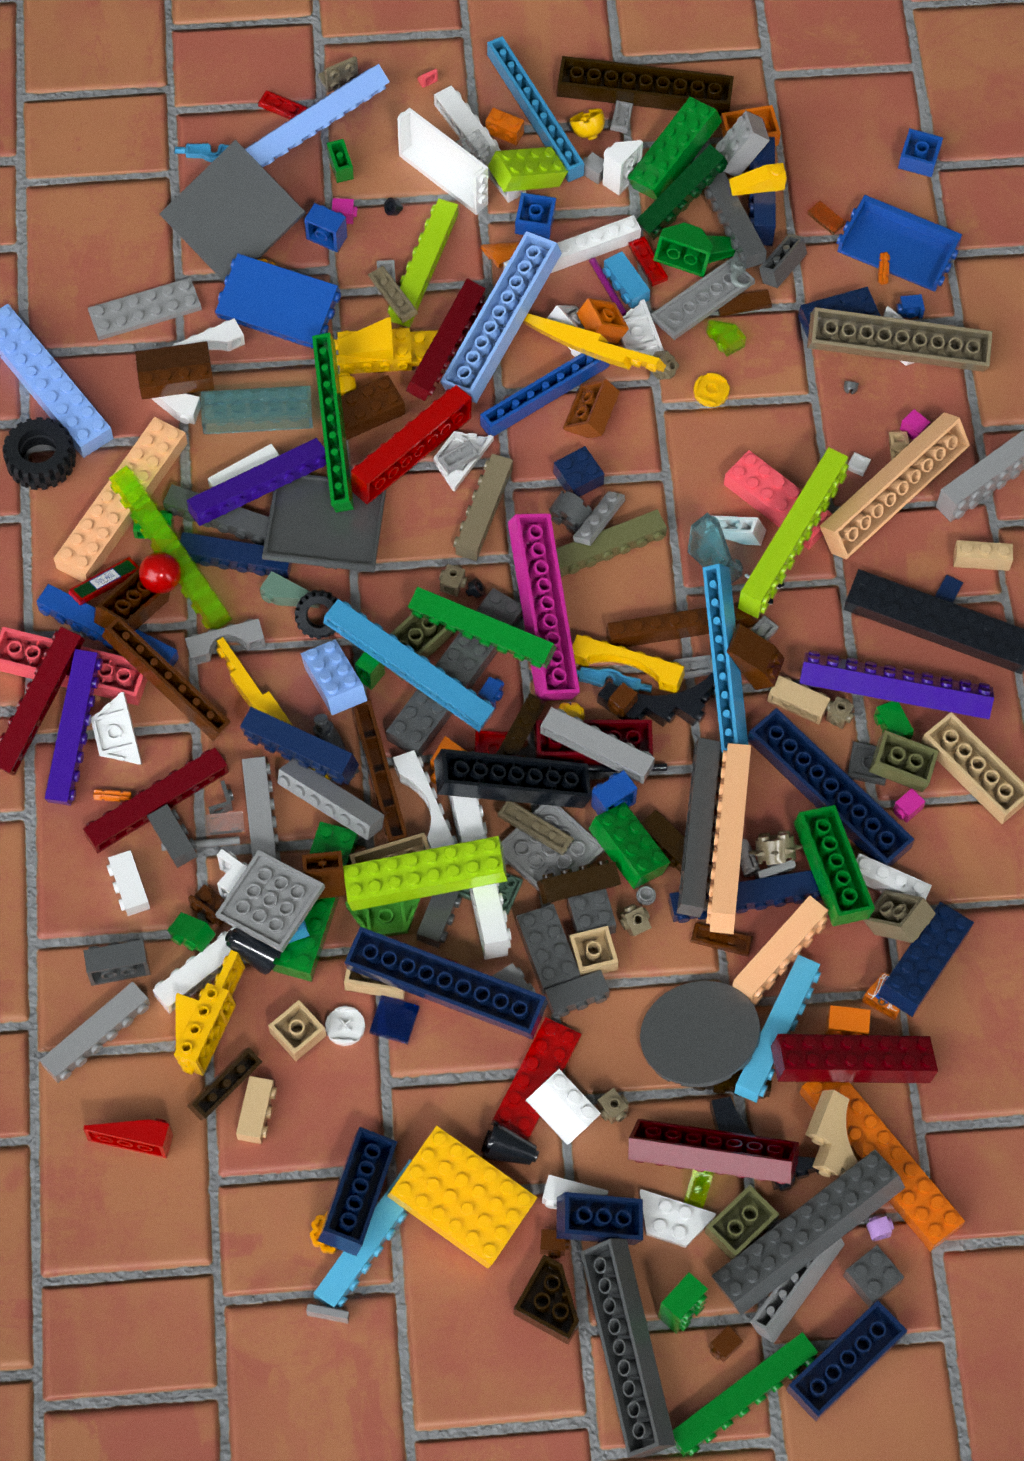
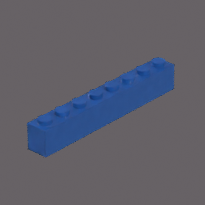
[480,353,610,436]
[36,584,179,667]

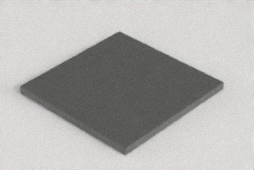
[159,140,306,282]
[262,475,387,573]

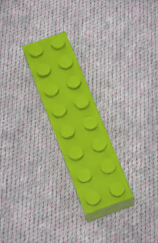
[343,836,508,911]

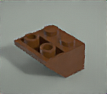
[302,851,346,899]

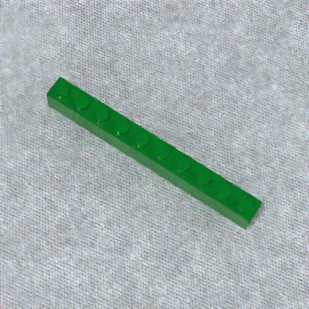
[312,332,354,513]

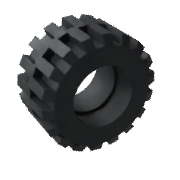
[295,590,338,639]

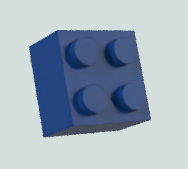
[898,128,943,177]
[515,193,556,239]
[304,203,347,253]
[591,770,637,815]

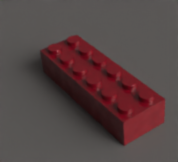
[536,720,653,764]

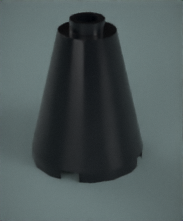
[225,928,281,975]
[480,1119,539,1165]

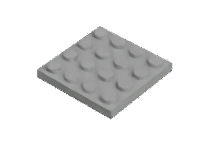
[501,805,605,891]
[215,850,325,953]

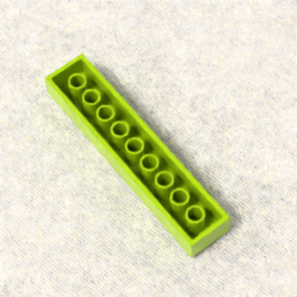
[738,447,849,619]

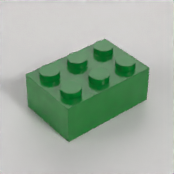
[658,1272,708,1334]

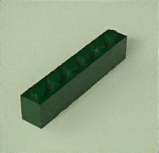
[636,144,728,240]

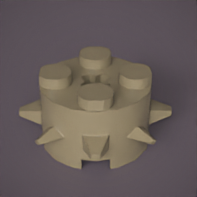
[749,830,803,865]

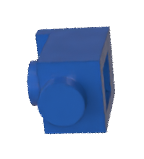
[896,294,925,319]
[478,676,505,711]

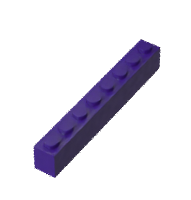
[187,438,327,526]
[45,649,103,806]

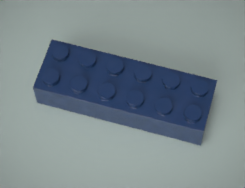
[748,137,776,246]
[240,707,359,785]
[878,902,974,1017]
[318,1127,398,1256]
[786,1300,908,1421]

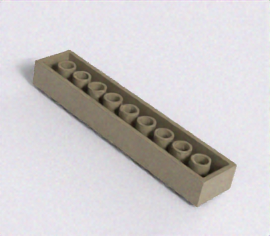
[807,307,993,372]

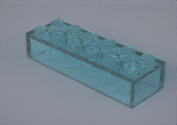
[201,386,313,434]

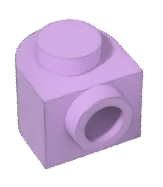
[866,1216,894,1241]

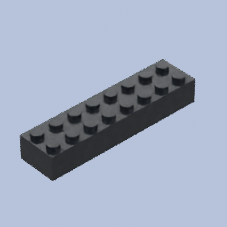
[434,749,592,808]

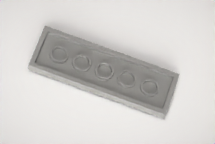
[651,258,755,340]
[88,277,202,340]

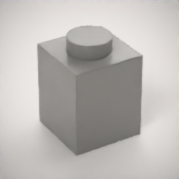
[583,152,604,184]

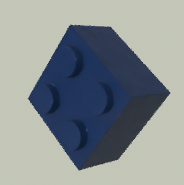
[553,446,604,497]

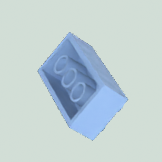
[301,639,367,715]

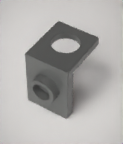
[208,780,234,817]

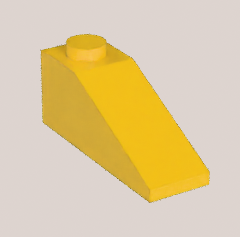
[729,163,787,196]

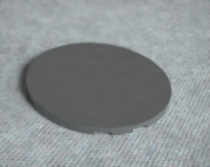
[640,981,761,1087]

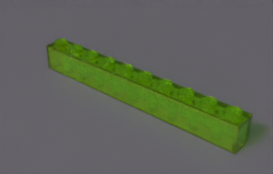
[109,465,233,629]

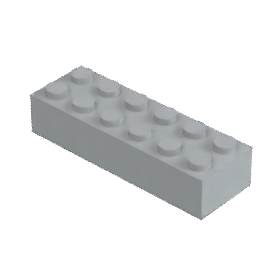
[936,430,1024,522]

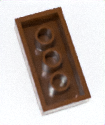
[341,375,405,441]
[94,569,170,631]

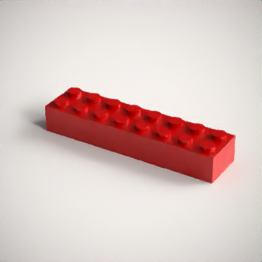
[351,385,472,505]

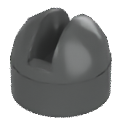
[844,381,859,395]

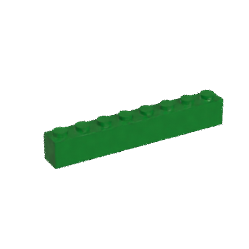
[408,587,556,669]
[672,1332,818,1457]

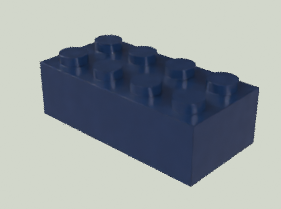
[798,286,881,338]
[556,1192,643,1245]

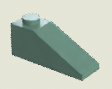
[260,571,321,608]

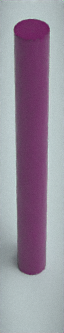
[589,258,627,316]

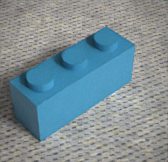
[602,251,650,309]

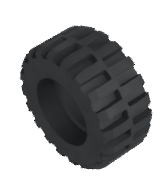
[3,417,76,490]

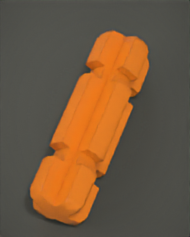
[878,252,890,285]
[93,789,132,802]

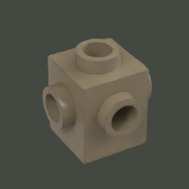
[653,351,680,380]
[439,564,468,597]
[826,696,855,729]
[620,904,652,936]
[597,1088,629,1124]

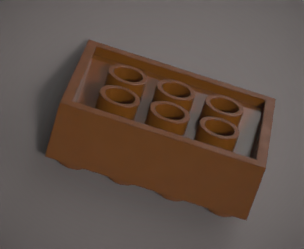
[135,341,214,400]

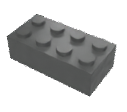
[516,904,580,995]

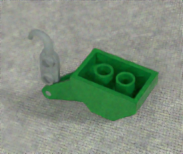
[653,222,751,288]

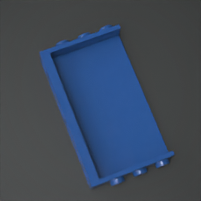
[836,195,962,292]
[215,254,341,349]

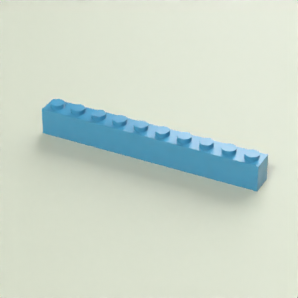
[487,36,584,182]
[702,564,748,753]
[323,599,495,732]

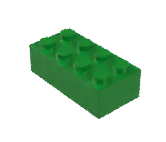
[589,802,670,889]

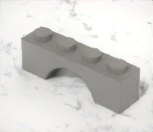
[185,619,266,666]

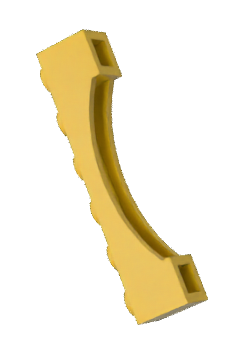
[572,634,685,693]

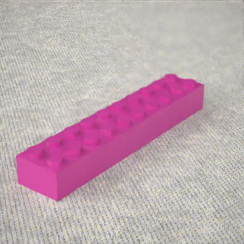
[508,514,580,701]

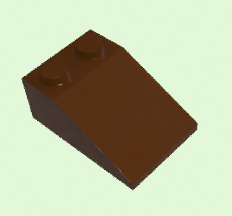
[727,624,785,690]

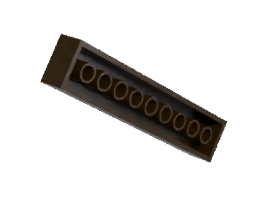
[557,56,734,116]

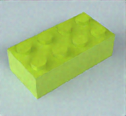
[487,147,568,192]

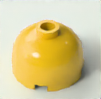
[570,108,605,140]

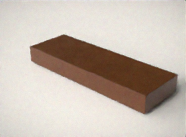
[718,289,772,316]
[691,922,753,957]

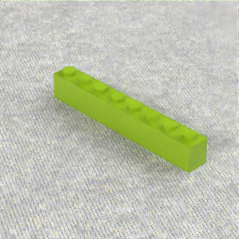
[388,198,459,328]

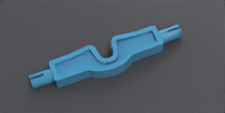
[175,143,229,162]
[576,667,652,693]

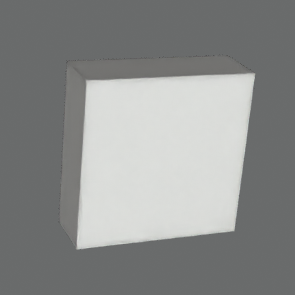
[848,452,871,477]

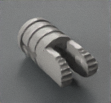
[740,839,761,877]

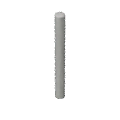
[161,836,240,851]

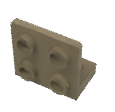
[318,56,358,93]

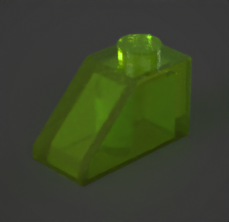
[683,1169,714,1209]

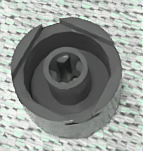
[549,491,592,534]

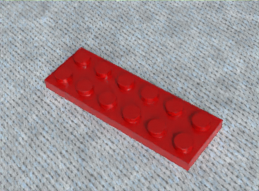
[492,1017,582,1140]

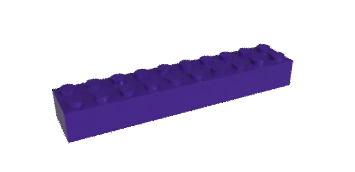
[799,651,994,719]

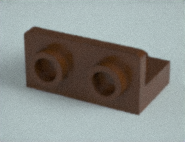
[188,884,225,927]

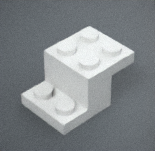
[217,849,248,899]

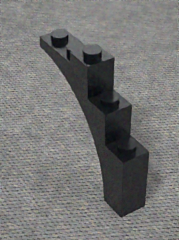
[597,672,715,727]
[710,1096,820,1191]

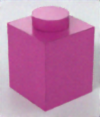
[332,198,358,224]
[900,409,931,440]
[893,788,925,823]

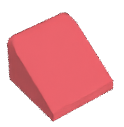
[417,69,438,88]

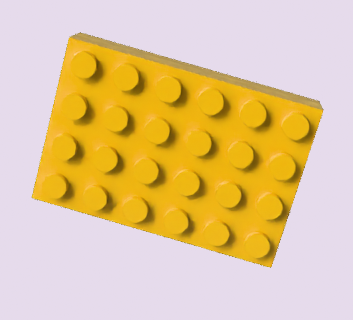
[387,1125,538,1269]

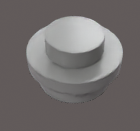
[636,886,656,905]

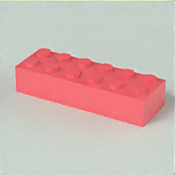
[724,450,832,550]

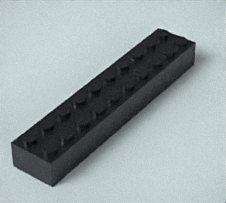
[844,569,1024,675]

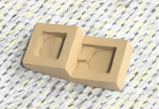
[889,431,909,460]

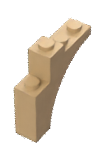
[805,1090,858,1177]

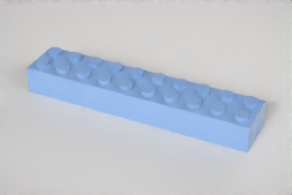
[245,64,390,168]
[440,231,562,403]
[0,304,114,458]

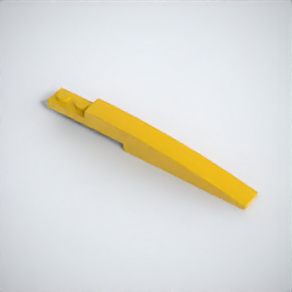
[523,314,666,372]
[216,637,330,780]

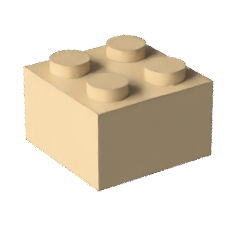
[569,926,618,977]
[268,1000,326,1061]

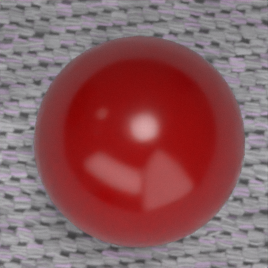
[139,552,182,594]

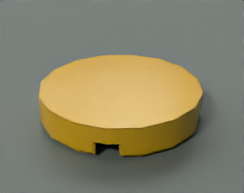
[693,373,730,407]

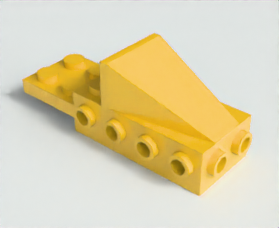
[334,317,438,374]
[174,950,245,1076]

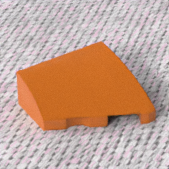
[481,242,520,269]

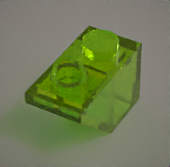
[706,320,746,357]

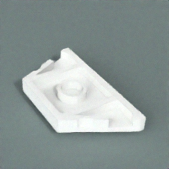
[621,299,664,356]
[433,431,494,492]
[91,692,142,764]
[639,1189,716,1248]

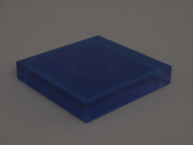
[369,995,420,1045]

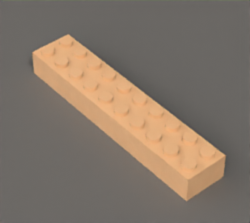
[820,412,970,559]
[54,417,188,582]
[706,743,751,934]

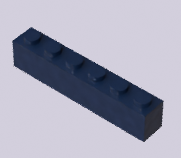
[177,532,292,579]

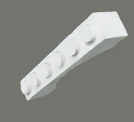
[172,318,245,351]
[393,750,458,849]

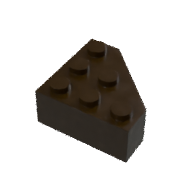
[513,1255,579,1345]

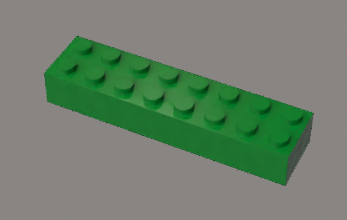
[273,821,358,982]

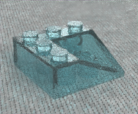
[687,512,743,584]

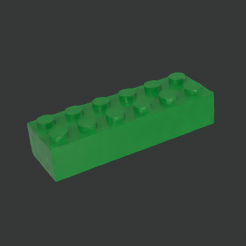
[627,97,722,200]
[794,805,875,926]

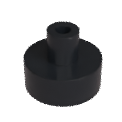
[384,198,403,216]
[466,578,486,598]

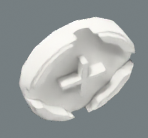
[325,1006,365,1046]

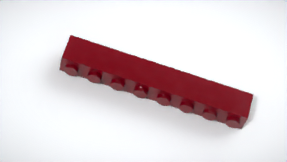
[406,278,486,401]
[0,627,85,776]
[83,747,229,854]

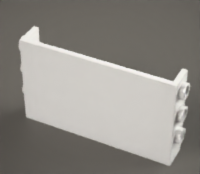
[397,107,489,215]

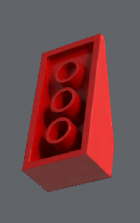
[83,1118,173,1158]

